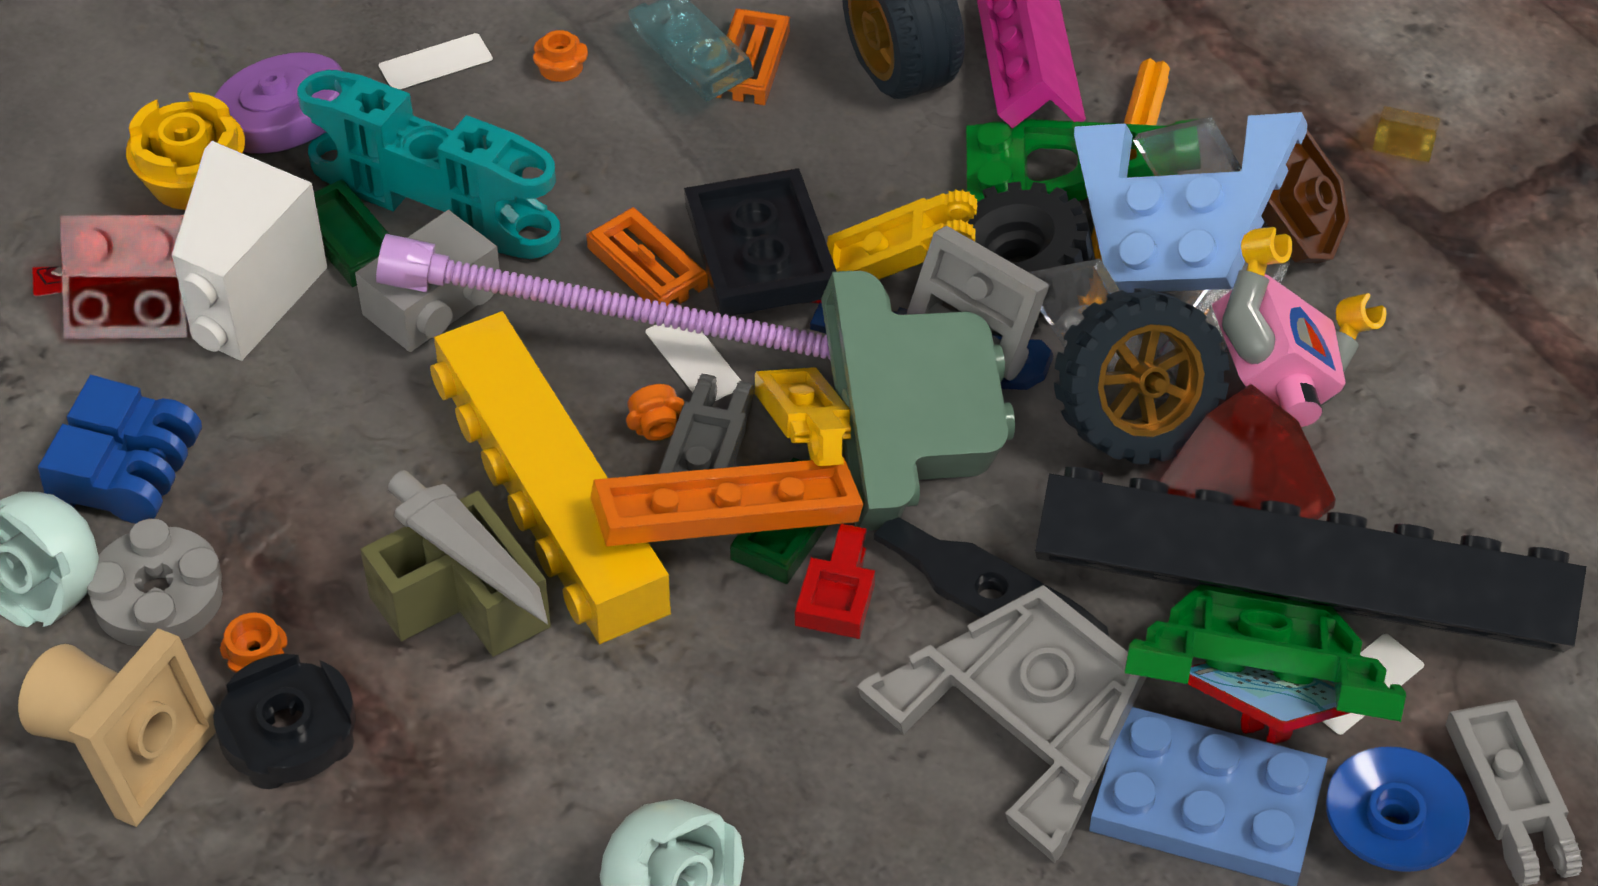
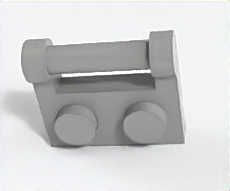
[907,226,1050,381]

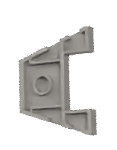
[857,585,1146,863]

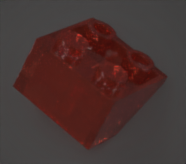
[60,214,190,339]

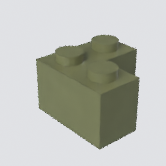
[360,490,551,657]

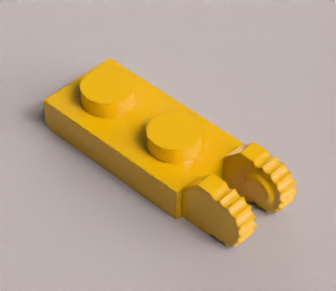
[827,189,977,280]

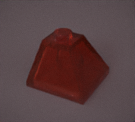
[1159,384,1336,520]

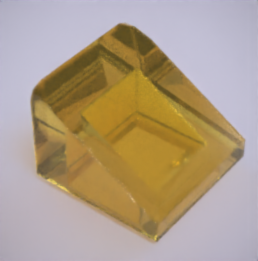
[1373,106,1440,162]

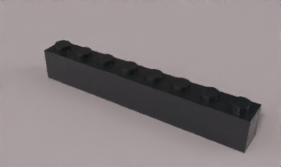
[1035,467,1587,653]

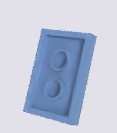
[1089,707,1328,886]

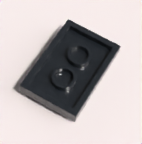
[684,168,837,317]

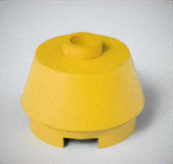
[126,92,245,210]

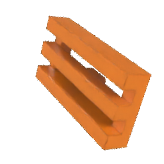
[710,8,790,105]
[586,207,708,306]

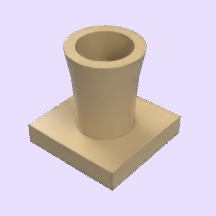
[18,628,216,827]

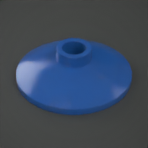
[1326,747,1470,872]

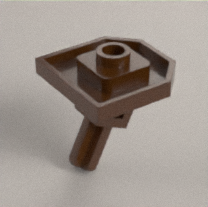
[1261,130,1350,264]

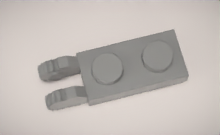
[1445,700,1583,886]

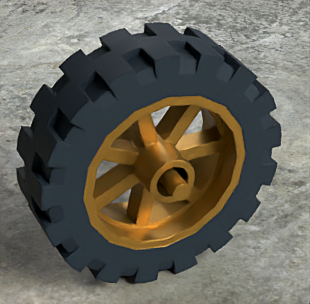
[1054,288,1230,464]

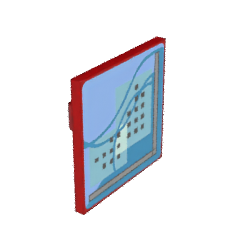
[1188,662,1349,744]

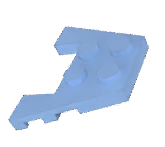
[1074,112,1308,293]

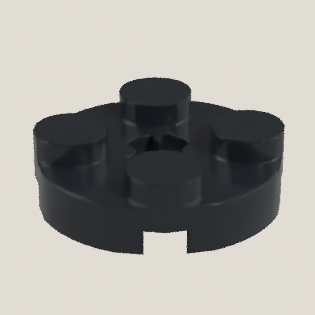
[213,654,356,789]

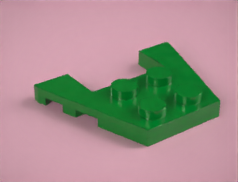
[1125,584,1406,722]

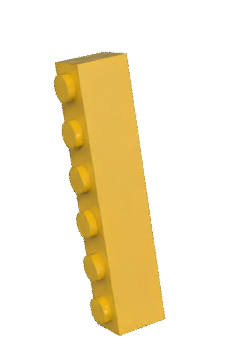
[430,311,671,645]

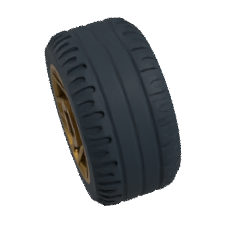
[842,0,965,99]

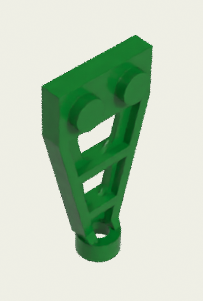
[966,118,1204,202]

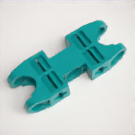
[297,70,561,259]

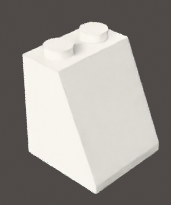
[172,141,327,361]

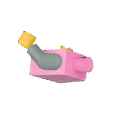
[1212,227,1386,427]

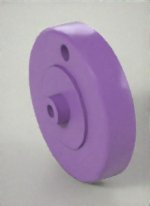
[214,52,343,153]

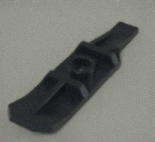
[874,517,1109,637]

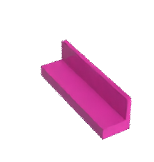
[977,0,1086,129]

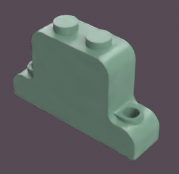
[821,271,1015,531]

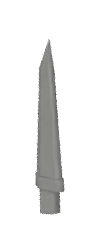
[388,470,548,625]

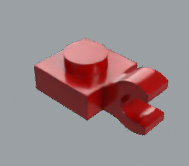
[795,524,875,639]

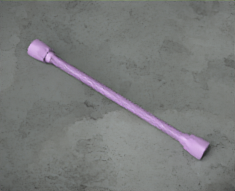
[376,234,830,360]

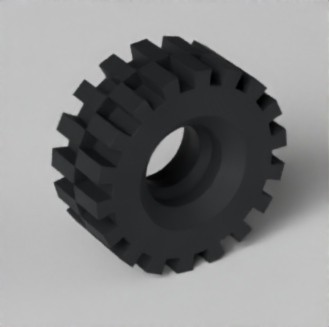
[958,182,1096,328]

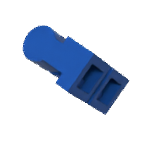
[38,374,202,524]

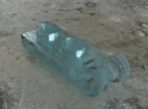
[628,0,755,102]

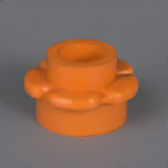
[533,30,588,82]
[626,384,685,441]
[220,612,288,673]

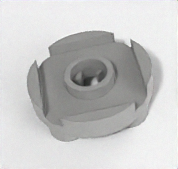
[87,519,223,646]

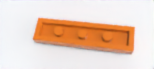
[590,457,863,546]

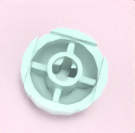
[0,491,99,627]
[600,799,744,886]

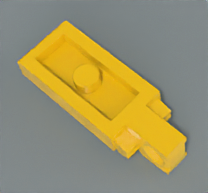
[754,367,851,466]

